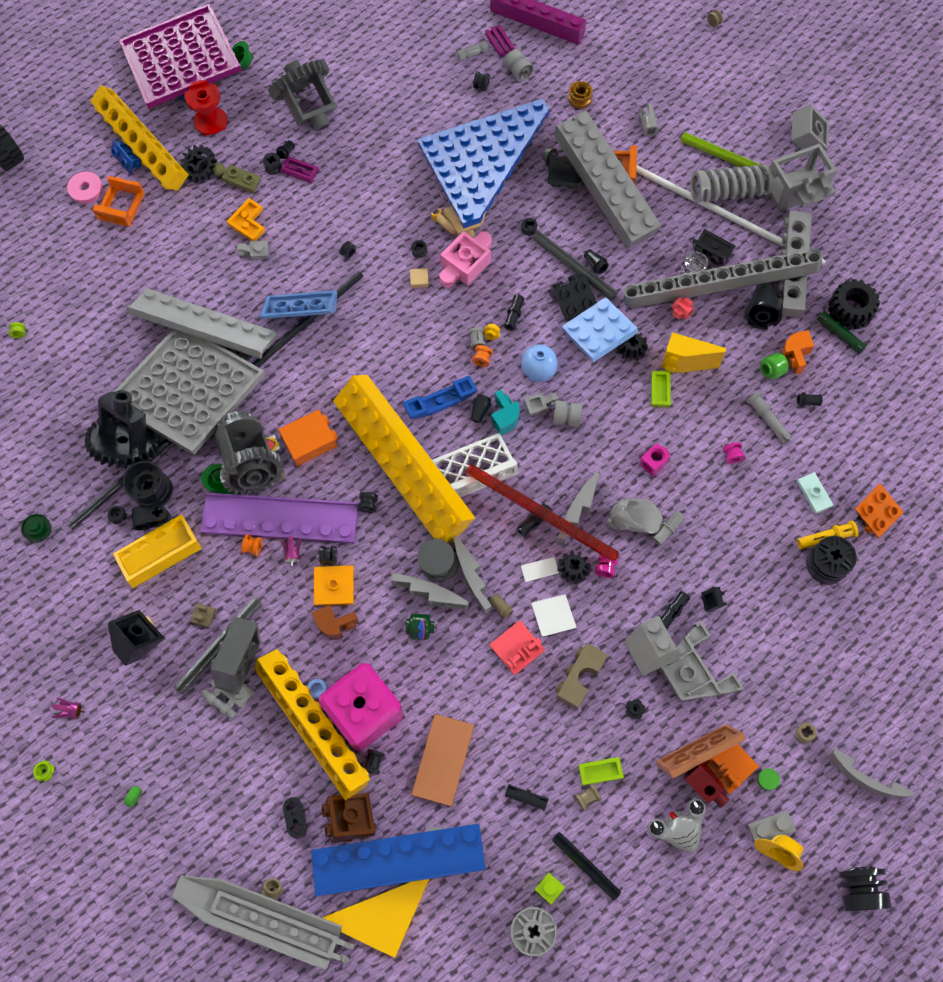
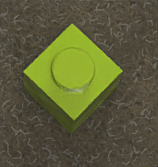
[534,873,566,905]

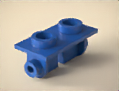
[111,139,141,174]

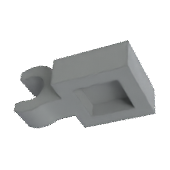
[237,240,269,260]
[524,392,558,417]

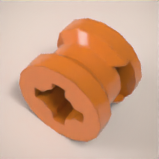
[472,345,493,367]
[241,534,263,557]

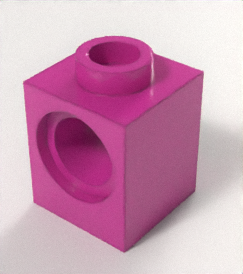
[639,443,671,477]

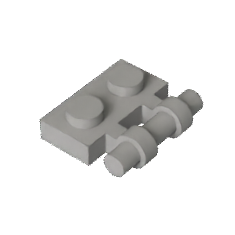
[201,680,255,720]

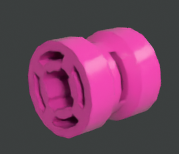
[595,552,618,578]

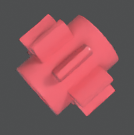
[671,297,694,320]

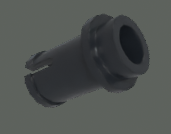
[276,140,295,159]
[797,392,823,407]

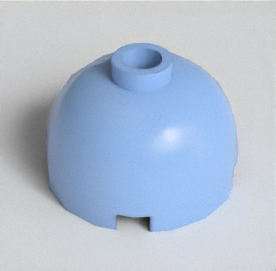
[521,345,558,382]

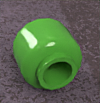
[760,353,789,379]

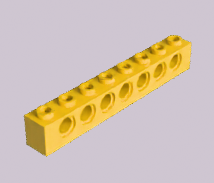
[90,85,189,191]
[254,649,370,800]

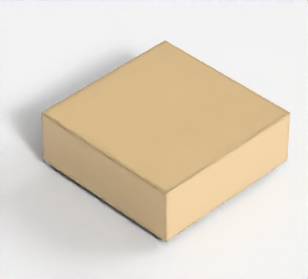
[410,268,429,288]

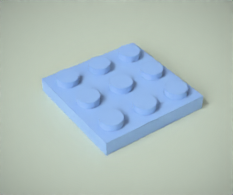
[562,297,638,362]

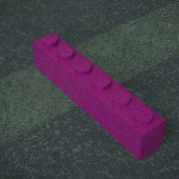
[490,0,586,45]

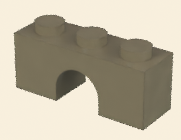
[555,643,608,711]

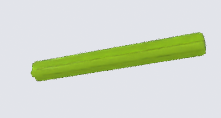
[681,132,760,173]

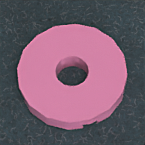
[67,172,103,204]

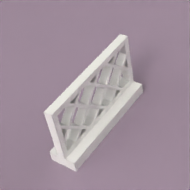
[432,433,518,497]

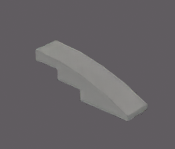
[557,472,599,545]
[454,536,492,615]
[391,573,469,610]

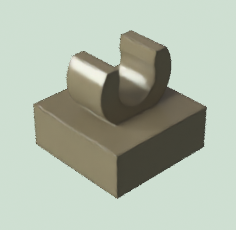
[190,603,216,628]

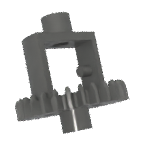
[268,59,337,132]

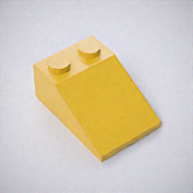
[661,332,727,373]

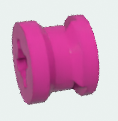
[723,442,745,464]

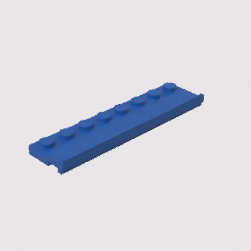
[311,823,486,897]

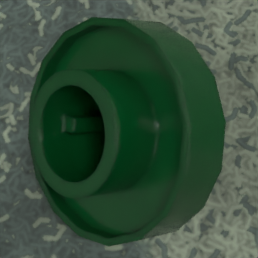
[21,514,52,543]

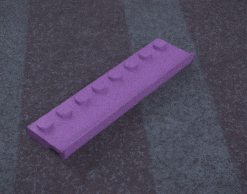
[200,493,358,544]

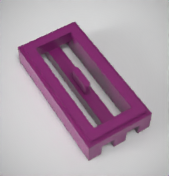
[485,24,515,57]
[280,157,319,183]

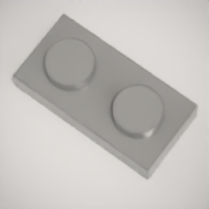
[747,811,796,842]

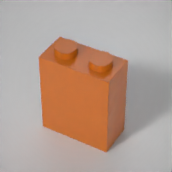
[278,409,338,466]

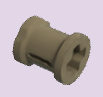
[574,784,602,811]

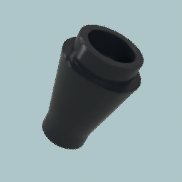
[584,249,609,274]
[470,394,491,423]

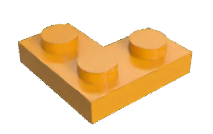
[226,198,265,241]

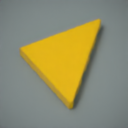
[323,879,429,958]

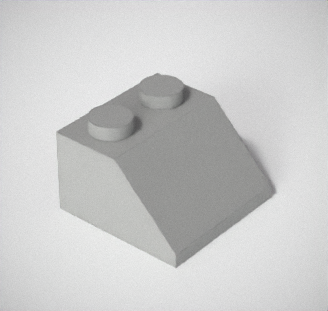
[791,104,829,151]
[624,616,679,676]

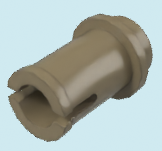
[489,594,513,619]

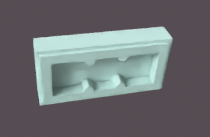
[796,472,833,514]

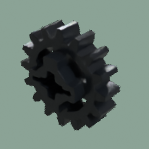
[180,144,218,183]

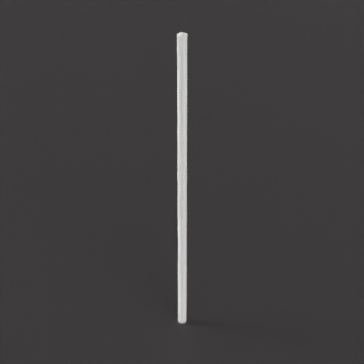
[619,160,826,267]

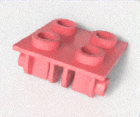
[489,620,545,675]

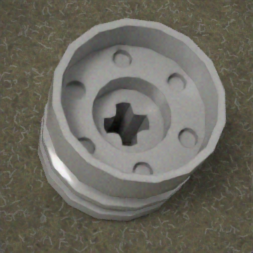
[510,907,557,956]

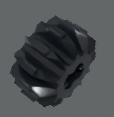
[617,332,648,362]
[557,550,591,585]

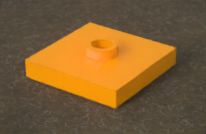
[314,565,354,607]

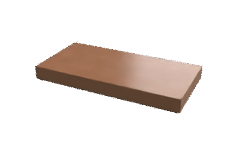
[411,714,474,807]
[656,724,746,779]

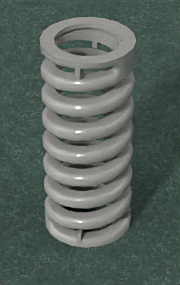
[690,164,773,203]

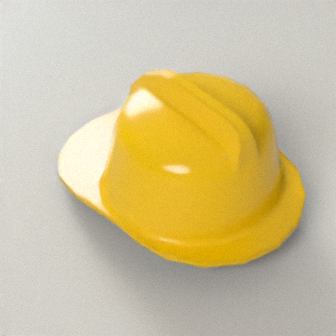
[754,835,804,871]

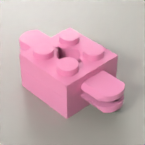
[439,231,492,288]

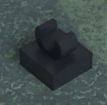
[701,587,727,612]

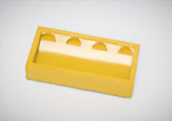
[113,514,202,588]

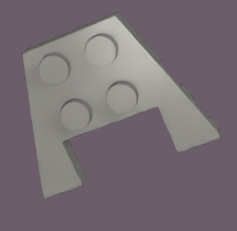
[660,621,744,702]

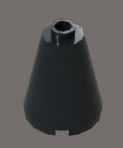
[744,282,782,329]

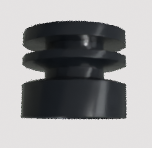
[123,461,173,506]
[806,536,857,585]
[838,866,892,911]

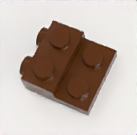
[322,793,376,843]

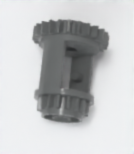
[215,411,284,495]

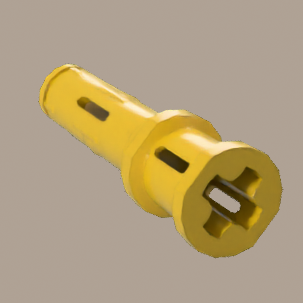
[797,520,859,550]

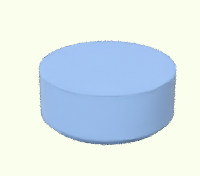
[307,679,328,700]

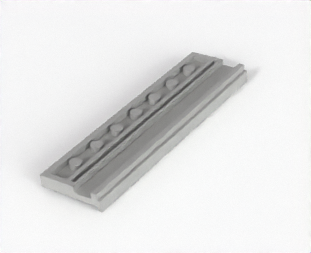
[127,288,277,359]

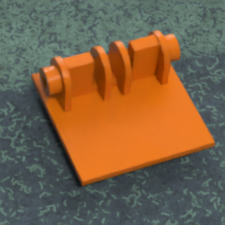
[855,483,904,538]
[705,744,759,795]

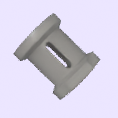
[467,327,486,351]

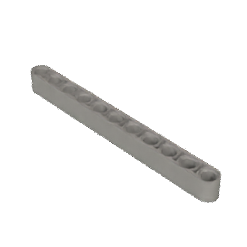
[624,249,823,308]

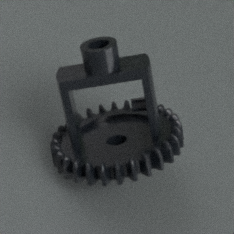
[85,390,160,469]

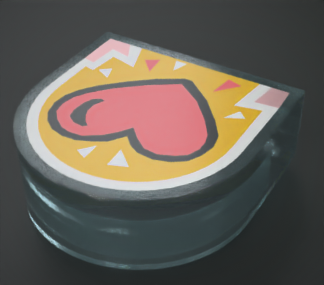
[266,434,282,454]

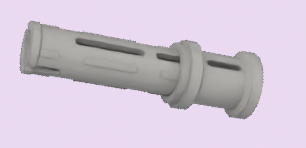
[746,391,792,444]

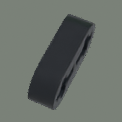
[283,797,307,839]

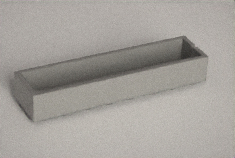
[553,110,661,250]

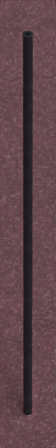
[68,271,363,529]

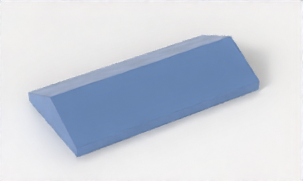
[260,290,337,319]

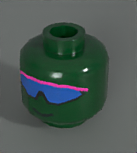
[406,614,434,640]

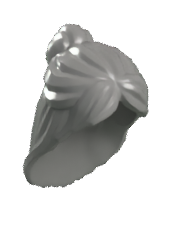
[606,497,663,534]

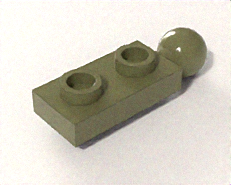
[212,163,261,193]

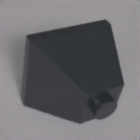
[108,610,164,666]

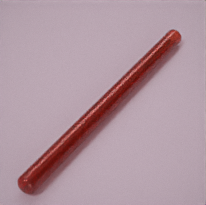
[466,463,619,561]

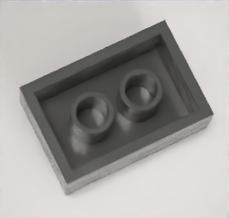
[210,617,261,695]

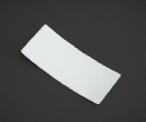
[521,557,576,636]

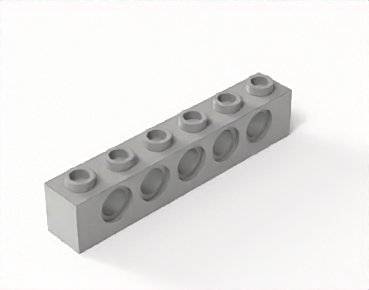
[778,211,812,318]

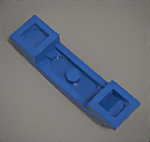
[402,375,478,419]

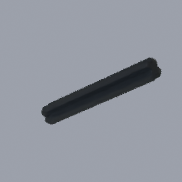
[552,832,621,900]

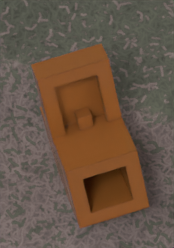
[311,605,359,640]

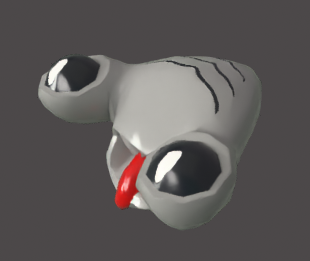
[648,798,706,853]

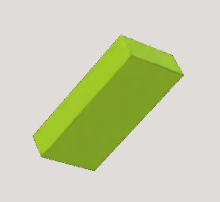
[651,371,671,408]
[578,757,624,786]

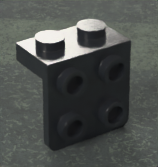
[547,155,583,189]
[692,229,736,265]
[548,273,597,322]

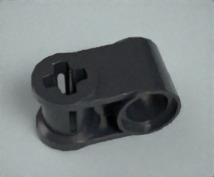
[131,504,171,531]

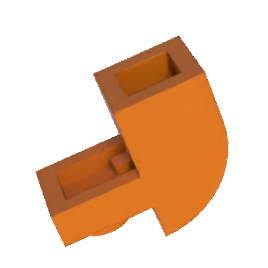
[781,330,814,374]

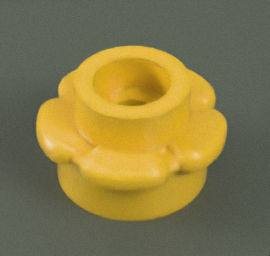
[483,324,500,340]

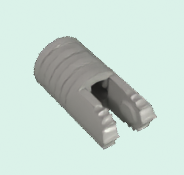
[638,103,659,136]

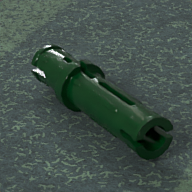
[817,311,868,354]

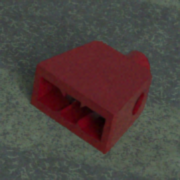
[685,762,729,808]

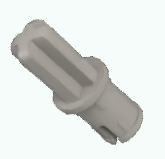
[652,511,684,546]

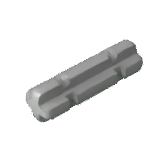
[457,41,488,61]

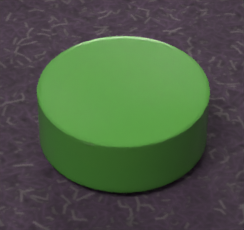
[757,768,780,791]
[124,785,142,808]

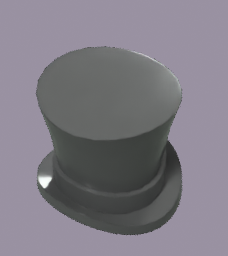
[418,539,458,582]

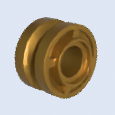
[568,81,593,109]

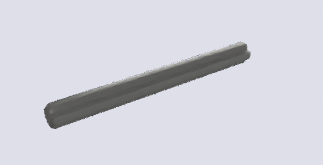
[534,231,618,300]
[174,598,262,694]

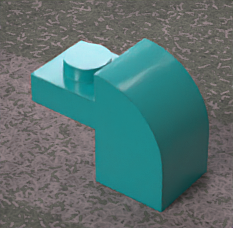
[491,390,520,436]

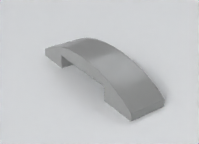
[828,749,914,799]

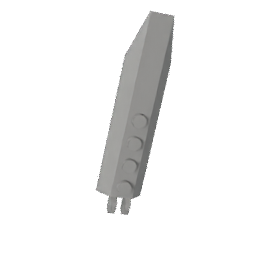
[172,875,355,970]

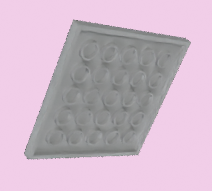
[114,329,265,455]

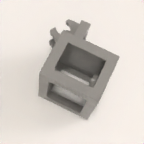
[765,143,837,212]

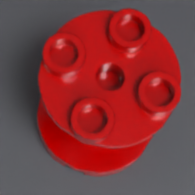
[185,80,228,136]

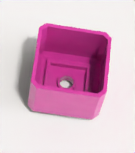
[319,663,403,752]

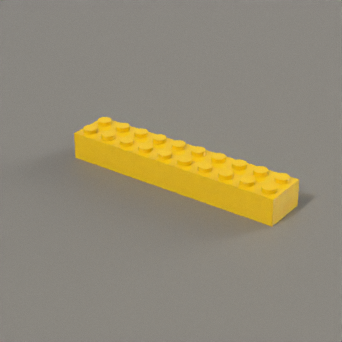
[333,375,475,544]

